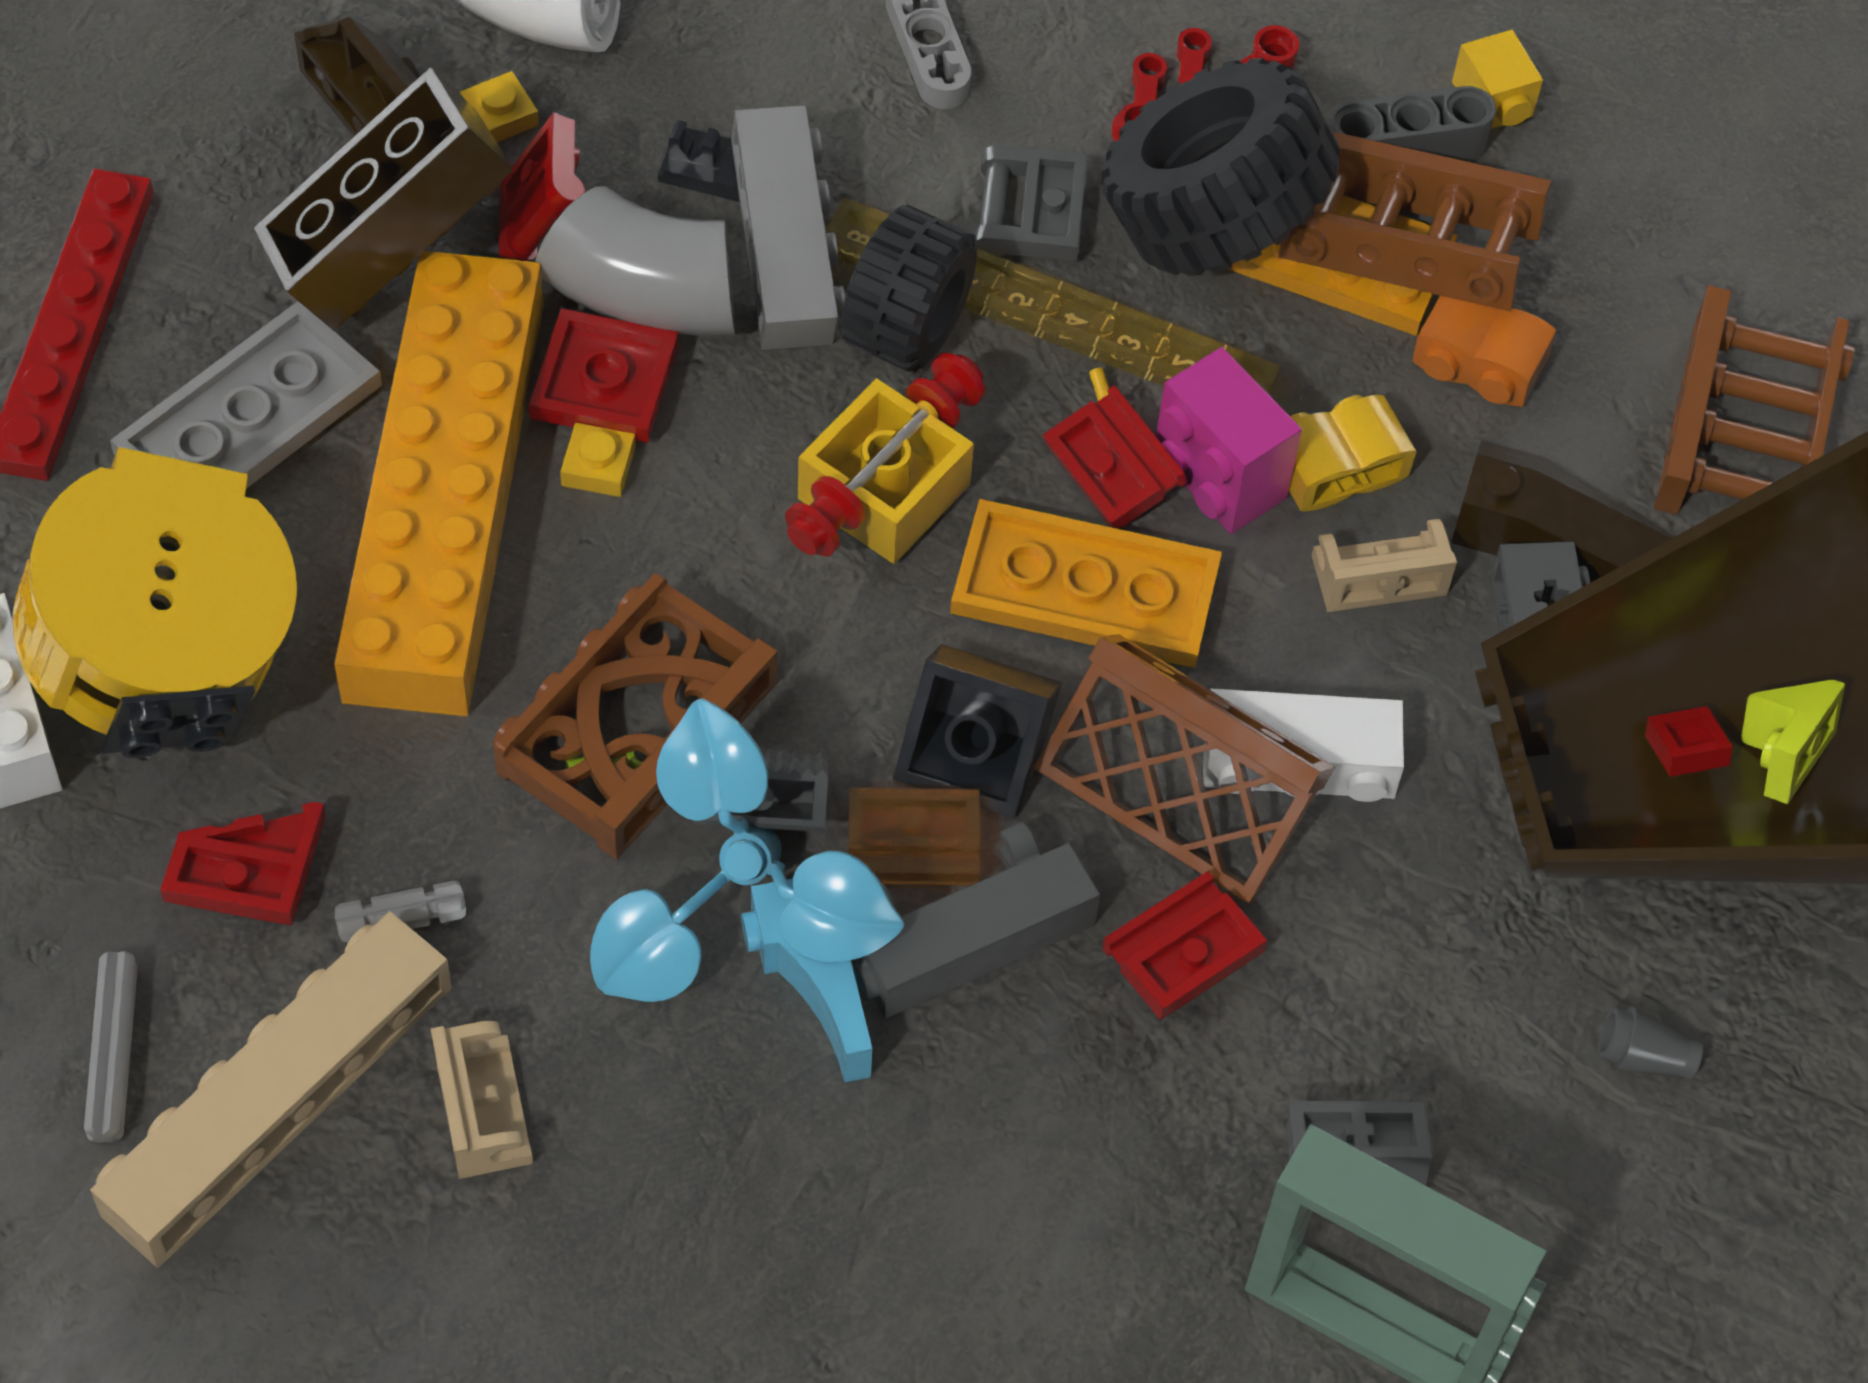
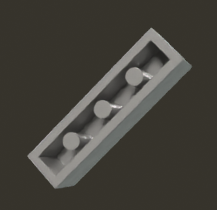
[731,105,845,350]

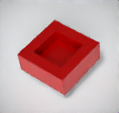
[1645,706,1733,777]

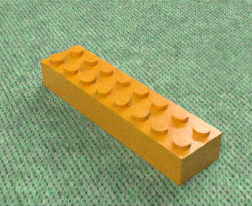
[334,251,544,717]

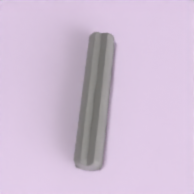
[84,951,138,1143]

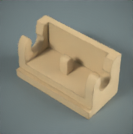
[1311,519,1457,612]
[431,1021,533,1179]

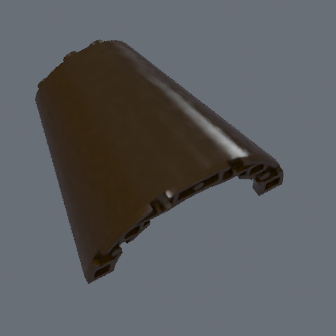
[1475,431,1868,885]

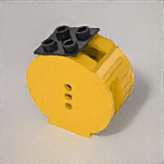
[12,447,297,758]

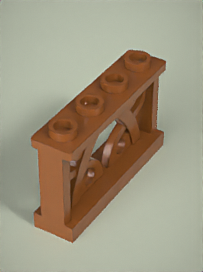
[493,573,778,860]

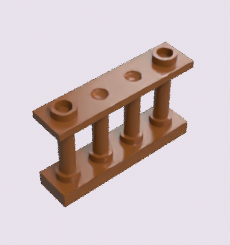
[1279,131,1551,312]
[1654,285,1855,515]

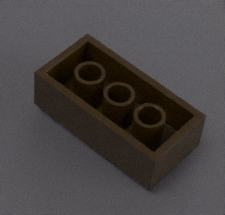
[254,67,513,331]

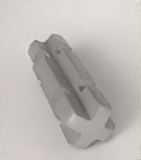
[334,880,466,942]

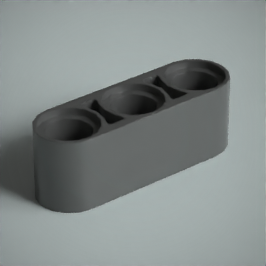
[1330,86,1496,162]

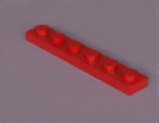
[0,168,154,481]

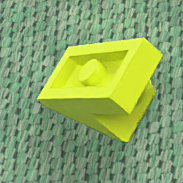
[1741,680,1845,804]

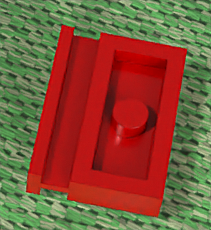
[1042,385,1187,529]
[1102,871,1267,1021]

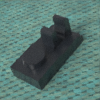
[658,120,740,202]

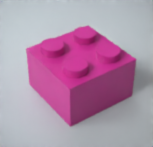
[1156,347,1302,535]

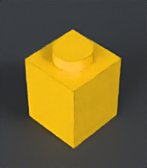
[1452,29,1543,129]

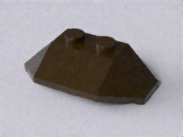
[294,16,420,136]

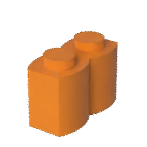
[1412,295,1557,407]

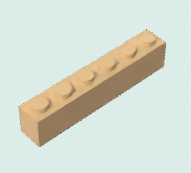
[90,911,452,1268]

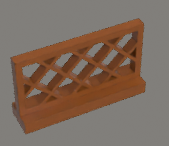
[1034,634,1336,904]

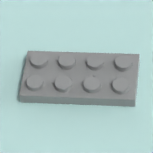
[110,301,382,489]

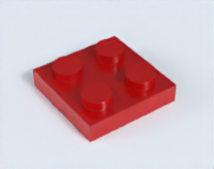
[529,308,679,443]

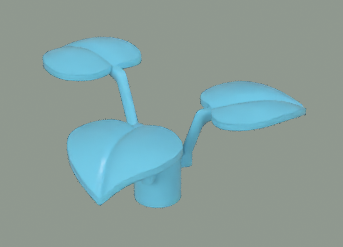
[590,698,905,1002]

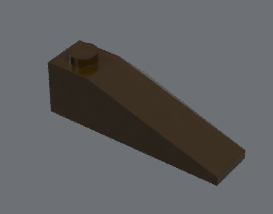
[1451,440,1674,583]

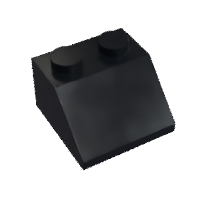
[893,644,1062,818]

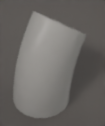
[535,186,736,336]

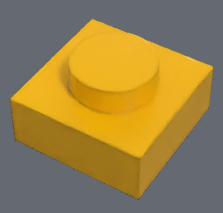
[460,71,539,143]
[560,422,636,497]

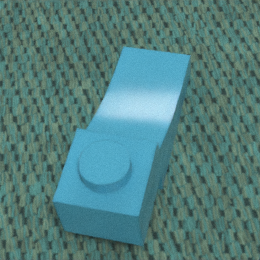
[741,878,873,1082]

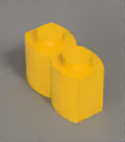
[1289,395,1417,512]

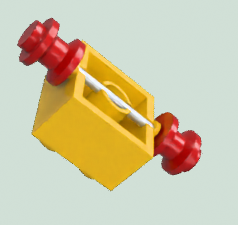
[785,353,985,564]

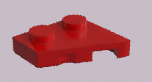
[160,802,326,926]

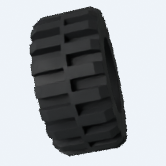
[1101,58,1340,276]

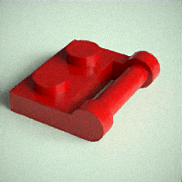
[498,112,585,262]

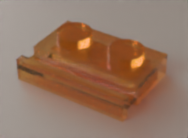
[849,788,980,885]

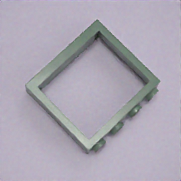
[1245,1124,1547,1383]

